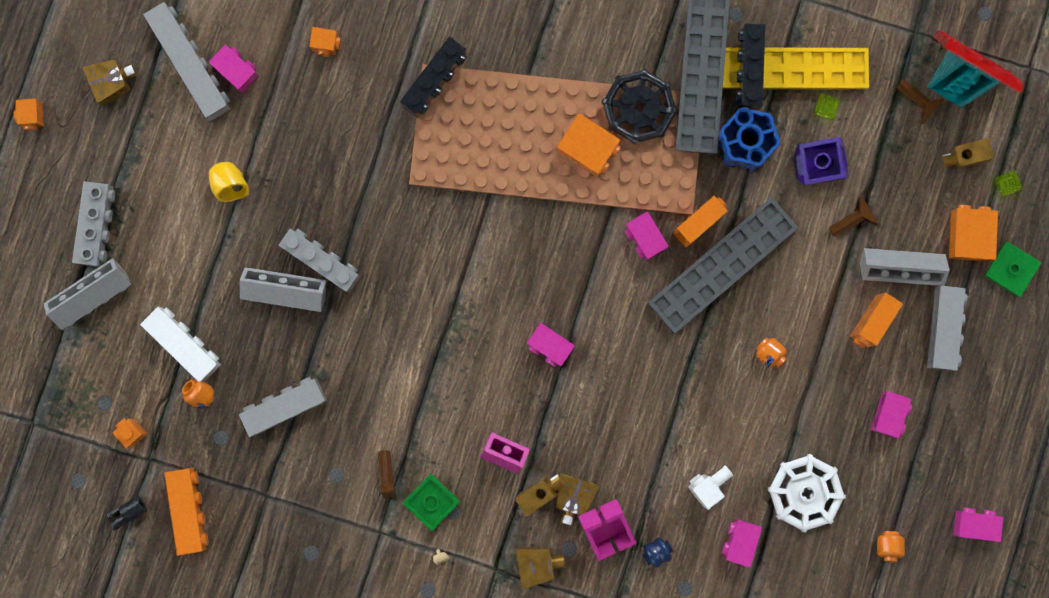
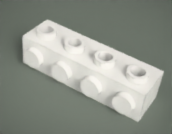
[140,307,221,382]

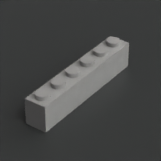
[143,2,230,121]

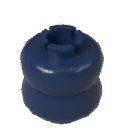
[642,537,674,568]

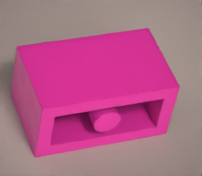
[209,44,258,93]
[624,211,669,261]
[527,323,575,367]
[871,391,912,438]
[480,433,530,473]
[953,507,1003,542]
[722,518,762,567]

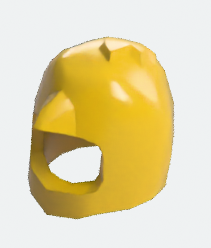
[209,161,249,202]

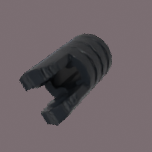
[106,496,147,531]

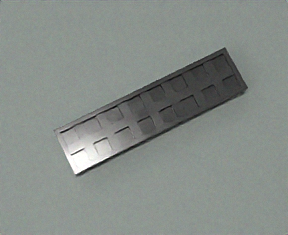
[675,0,730,155]
[648,197,798,334]

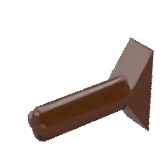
[896,79,946,125]
[829,196,879,237]
[378,450,397,499]

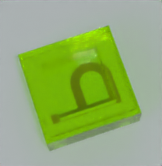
[813,93,840,120]
[994,170,1022,197]

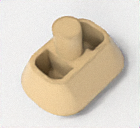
[433,549,449,565]

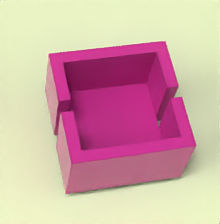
[578,499,637,561]

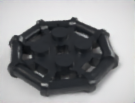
[601,69,678,145]

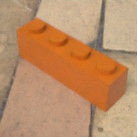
[165,467,209,556]

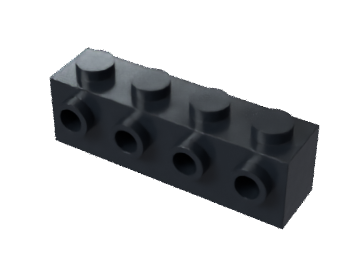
[736,23,765,111]
[400,36,467,119]

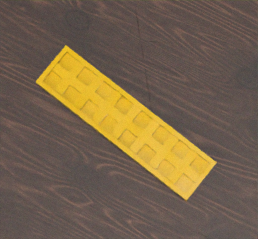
[722,47,869,90]

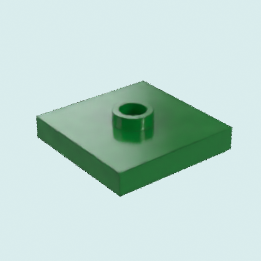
[984,241,1041,297]
[402,473,461,532]

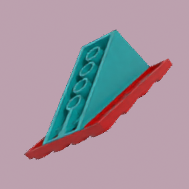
[927,30,1024,108]

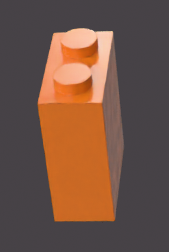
[556,113,621,177]
[673,196,728,248]
[949,205,998,262]
[850,292,903,348]

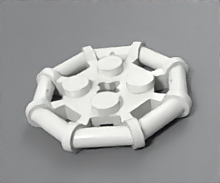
[768,454,846,532]

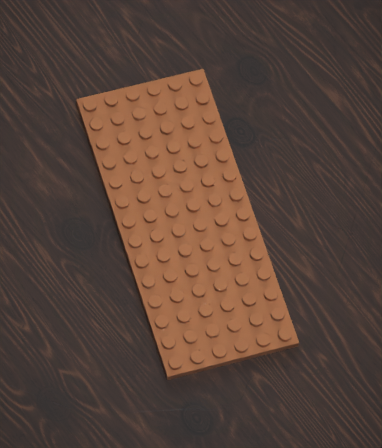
[409,64,699,215]

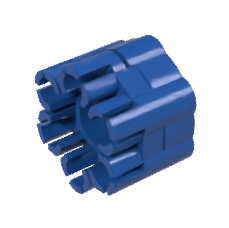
[718,108,780,172]

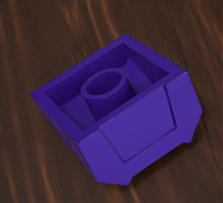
[794,137,849,185]

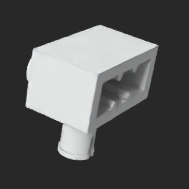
[688,466,733,509]

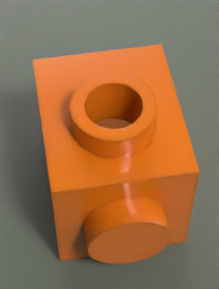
[309,27,342,57]
[13,99,44,131]
[112,418,148,448]

